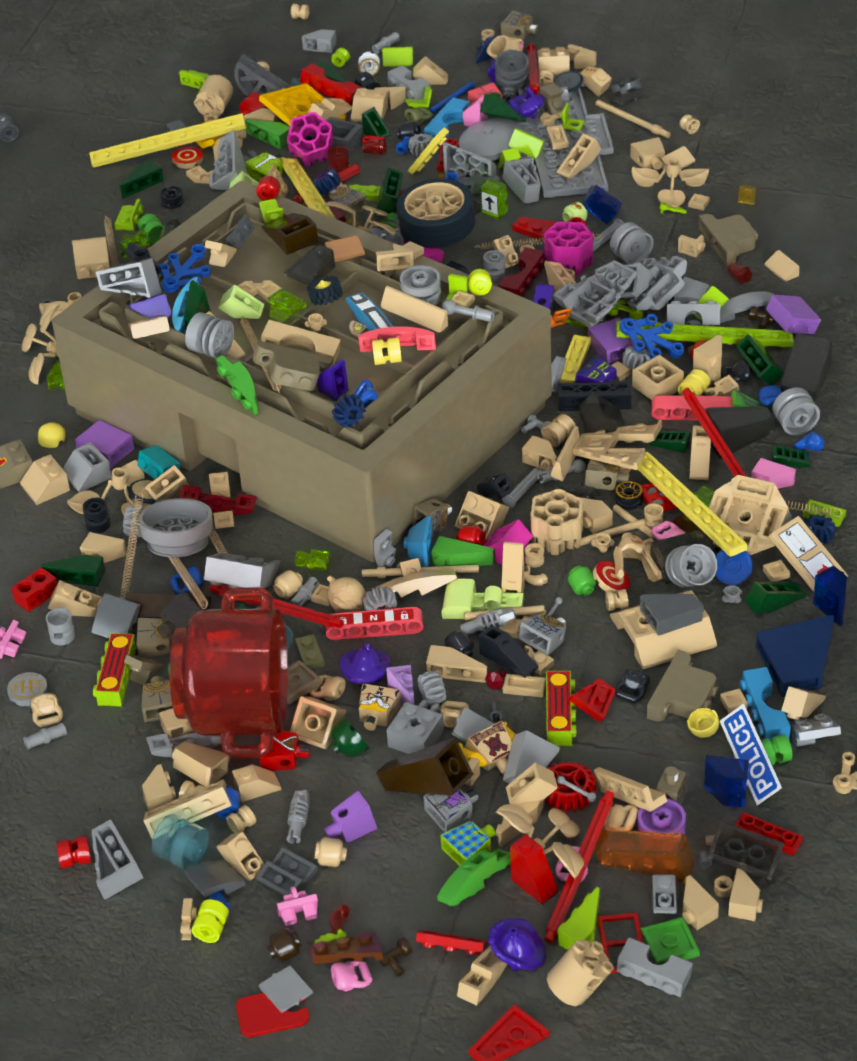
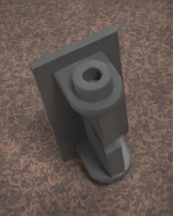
[225,214,255,250]

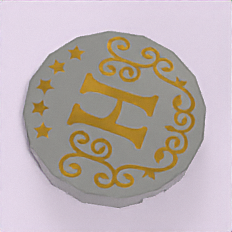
[7,672,48,706]

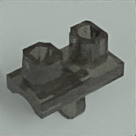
[561,480,595,500]

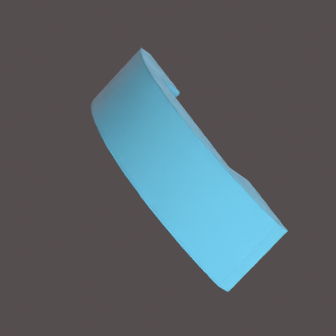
[172,277,200,334]

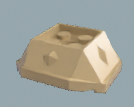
[709,475,789,555]

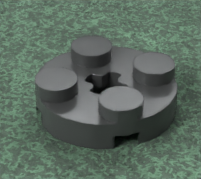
[610,76,642,94]

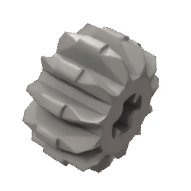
[408,133,433,157]
[622,346,651,369]
[123,506,145,538]
[363,586,397,611]
[417,670,446,707]

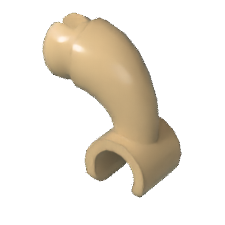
[524,565,548,586]

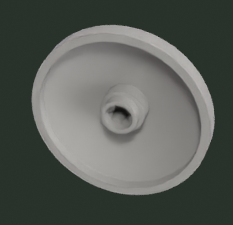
[459,118,521,161]

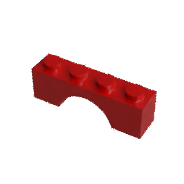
[300,64,362,106]

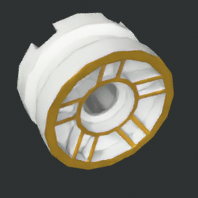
[358,52,380,75]

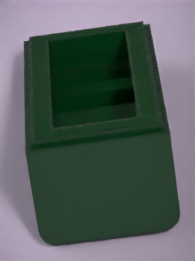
[649,431,691,453]
[771,445,810,467]

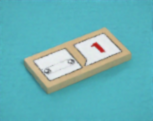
[769,516,848,598]

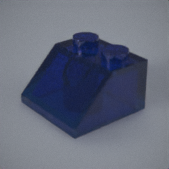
[582,184,623,225]
[813,565,847,626]
[704,755,749,808]

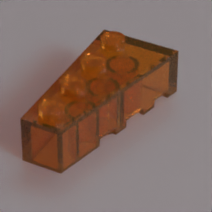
[595,830,695,883]

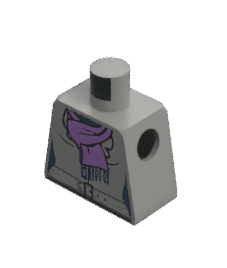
[424,789,478,833]

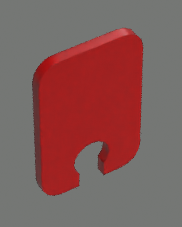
[236,993,309,1037]

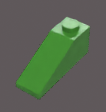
[431,536,495,566]

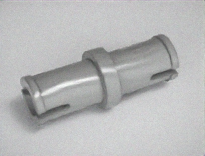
[372,32,400,54]
[289,577,319,606]
[23,722,67,750]

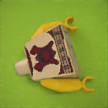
[458,721,515,775]

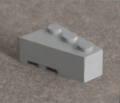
[502,158,541,203]
[96,258,162,298]
[92,819,143,900]

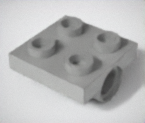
[789,714,841,747]

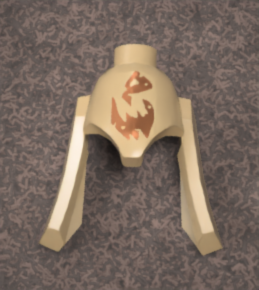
[613,532,663,582]

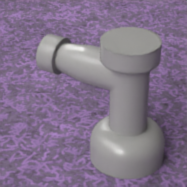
[521,414,551,434]

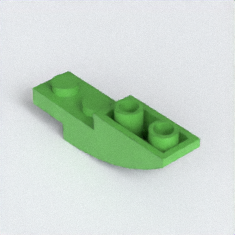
[216,355,259,415]
[437,849,511,906]

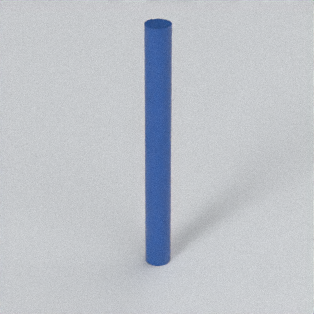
[430,81,475,114]

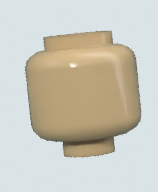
[273,570,303,599]
[314,837,347,867]

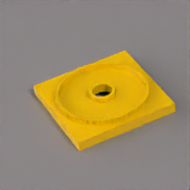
[259,83,346,126]

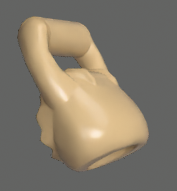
[309,675,346,702]
[31,693,63,728]
[439,701,470,728]
[604,804,639,834]

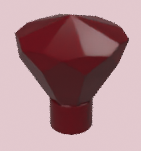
[485,670,506,690]

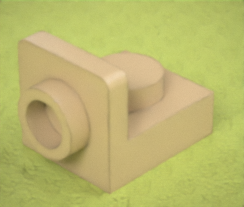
[678,235,705,257]

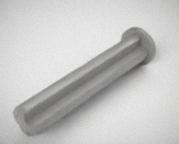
[593,218,624,252]
[502,468,541,508]

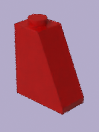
[510,834,558,905]

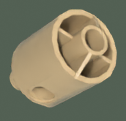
[194,75,233,117]
[547,940,613,1006]

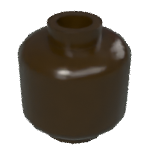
[267,928,302,962]

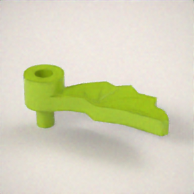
[659,202,687,214]
[315,929,347,943]

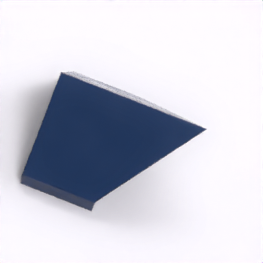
[475,34,500,64]

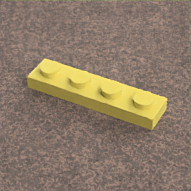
[408,127,449,175]
[559,335,591,384]

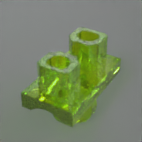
[119,229,150,258]

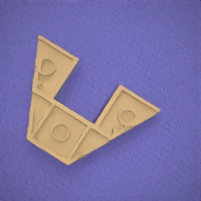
[572,420,662,470]

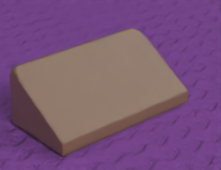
[324,235,365,263]

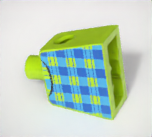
[441,821,495,866]

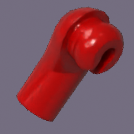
[362,135,386,147]

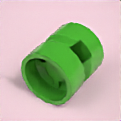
[138,214,167,244]
[761,734,792,765]

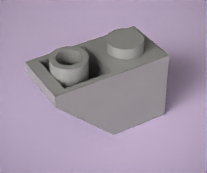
[302,29,337,53]
[652,875,677,913]

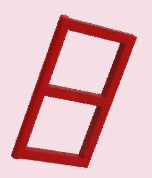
[597,913,643,973]

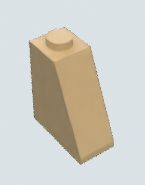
[172,741,230,787]

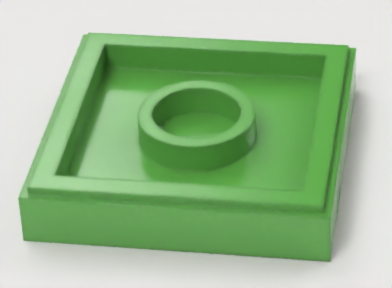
[641,917,700,965]

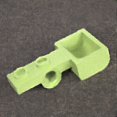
[441,579,524,619]

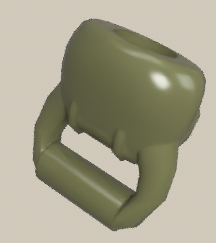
[404,107,433,125]

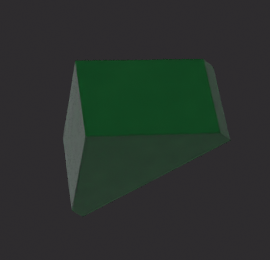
[362,107,391,137]

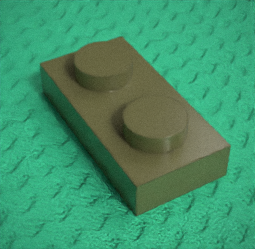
[295,634,325,670]

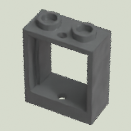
[326,117,364,155]

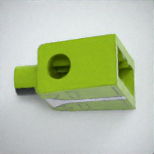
[245,153,283,182]

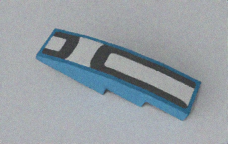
[346,293,393,349]

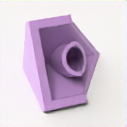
[387,665,414,705]

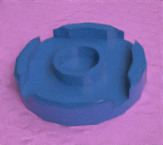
[715,550,753,586]

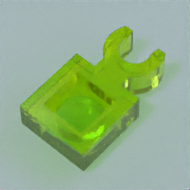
[295,550,330,570]

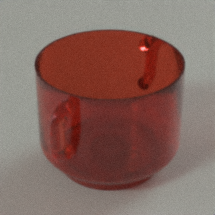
[170,587,288,758]

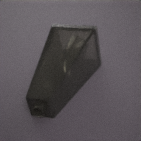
[706,407,776,459]

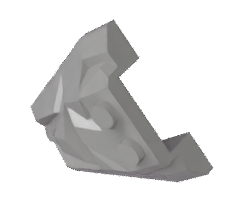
[625,256,687,310]
[553,260,637,328]

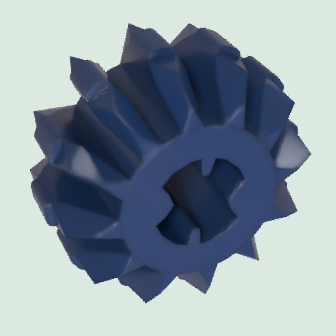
[312,169,341,195]
[331,394,366,428]
[804,514,835,544]

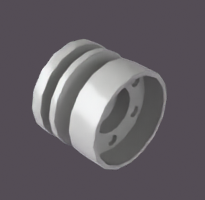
[185,312,234,358]
[665,544,717,587]

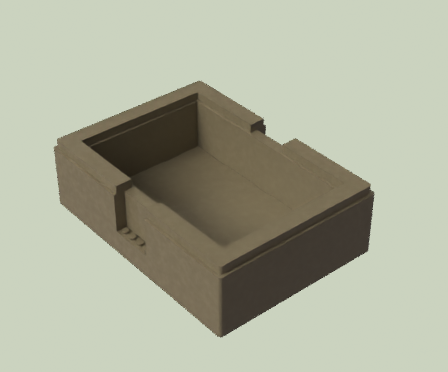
[52,181,552,562]

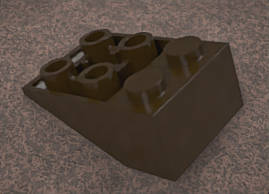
[262,213,319,255]

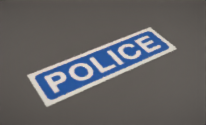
[720,704,782,805]

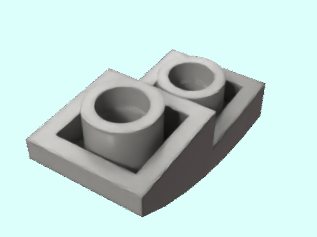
[374,528,396,568]

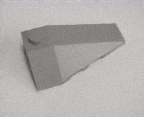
[210,130,247,190]

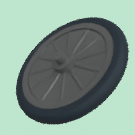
[554,71,583,93]

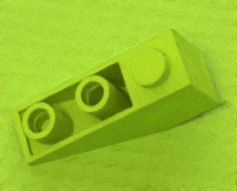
[557,887,600,950]

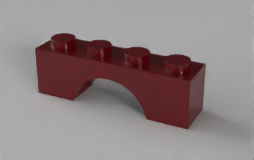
[498,247,546,297]

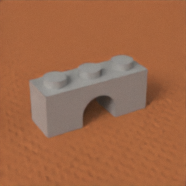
[387,65,431,100]
[667,301,720,327]
[617,938,693,997]

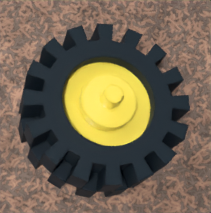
[307,275,343,306]

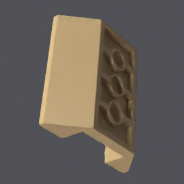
[610,590,717,669]

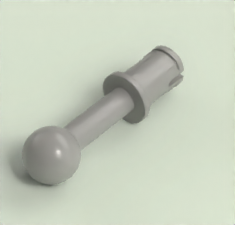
[442,300,495,322]
[537,459,586,484]

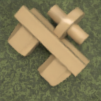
[492,235,519,269]

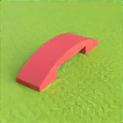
[358,327,436,352]

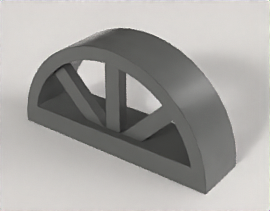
[234,54,292,97]

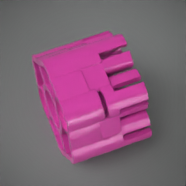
[287,112,334,167]
[544,221,593,276]

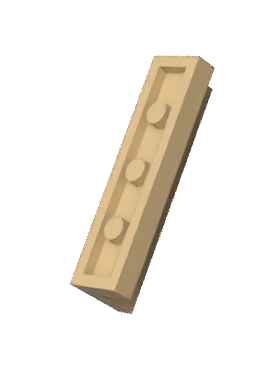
[594,767,667,812]
[143,779,232,839]

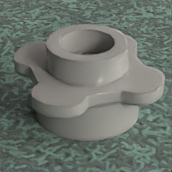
[722,585,742,604]

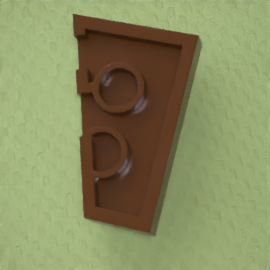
[309,932,383,964]

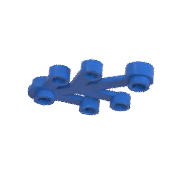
[160,244,211,293]
[620,314,684,359]

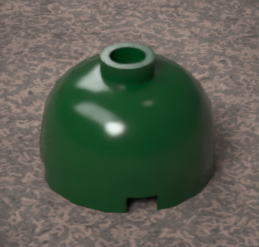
[330,715,369,757]

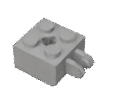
[387,700,444,754]

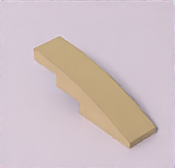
[375,569,457,597]

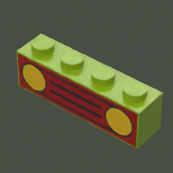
[93,633,137,706]
[546,671,576,746]

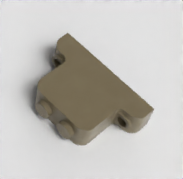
[698,214,758,266]
[253,341,332,391]
[647,650,719,722]

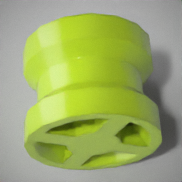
[331,48,350,67]

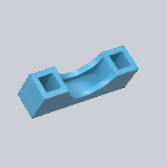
[423,97,470,147]
[739,667,791,741]

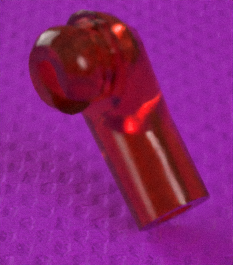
[329,904,350,935]

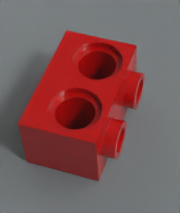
[11,567,57,612]

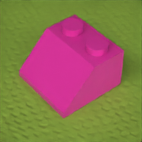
[484,519,533,565]

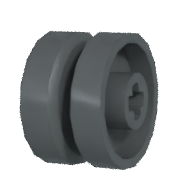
[495,50,529,89]

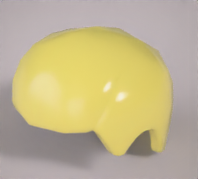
[38,422,66,448]
[687,708,719,738]

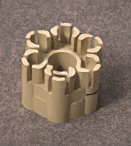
[530,489,583,555]

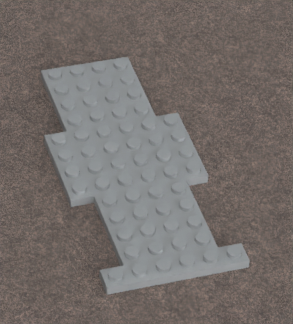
[500,72,614,198]

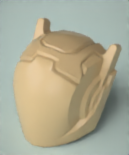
[487,35,522,59]
[327,575,366,613]

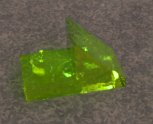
[47,361,65,390]

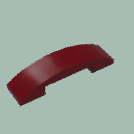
[179,485,257,515]

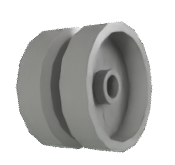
[610,222,653,264]
[400,265,441,306]
[772,387,820,435]

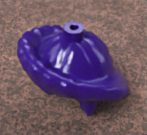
[508,88,545,119]
[339,644,391,684]
[488,918,546,971]

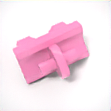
[0,620,27,659]
[277,886,318,926]

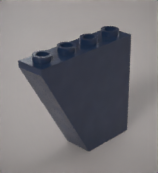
[755,615,834,697]

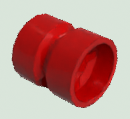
[56,835,92,869]

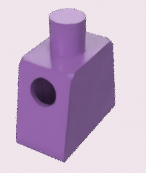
[324,791,377,842]

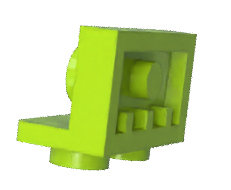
[179,70,211,89]
[114,199,144,231]

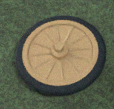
[129,479,156,504]

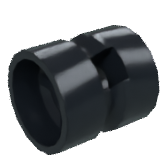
[355,72,381,90]
[83,497,110,533]

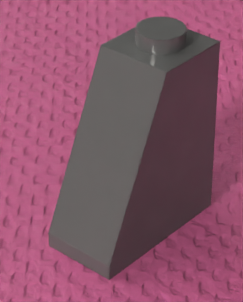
[640,594,704,636]

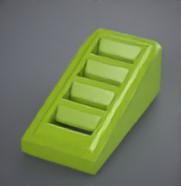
[498,147,521,169]

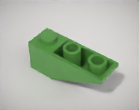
[245,120,290,149]

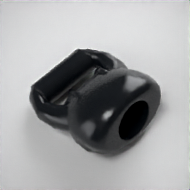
[721,360,752,382]
[615,668,650,703]

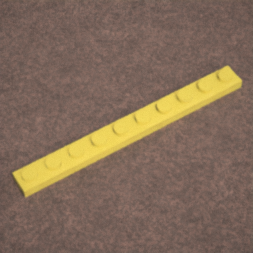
[89,113,246,168]
[281,158,336,219]
[638,451,747,557]

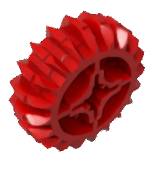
[544,760,597,812]

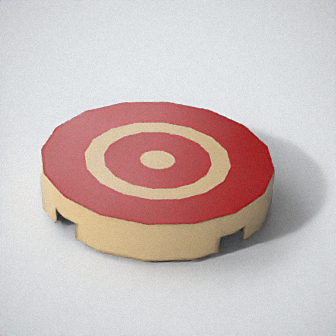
[172,146,203,169]
[593,561,630,593]

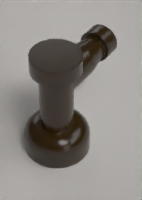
[749,306,775,329]
[379,937,412,977]

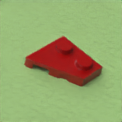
[568,678,616,723]

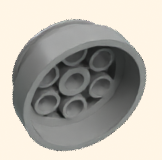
[139,498,213,557]

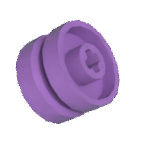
[637,798,686,855]

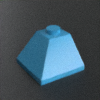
[404,516,433,567]

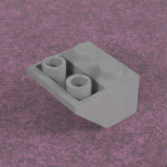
[63,442,112,492]

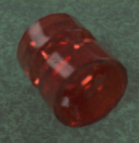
[328,146,350,173]

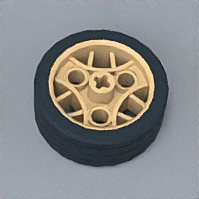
[396,178,476,248]

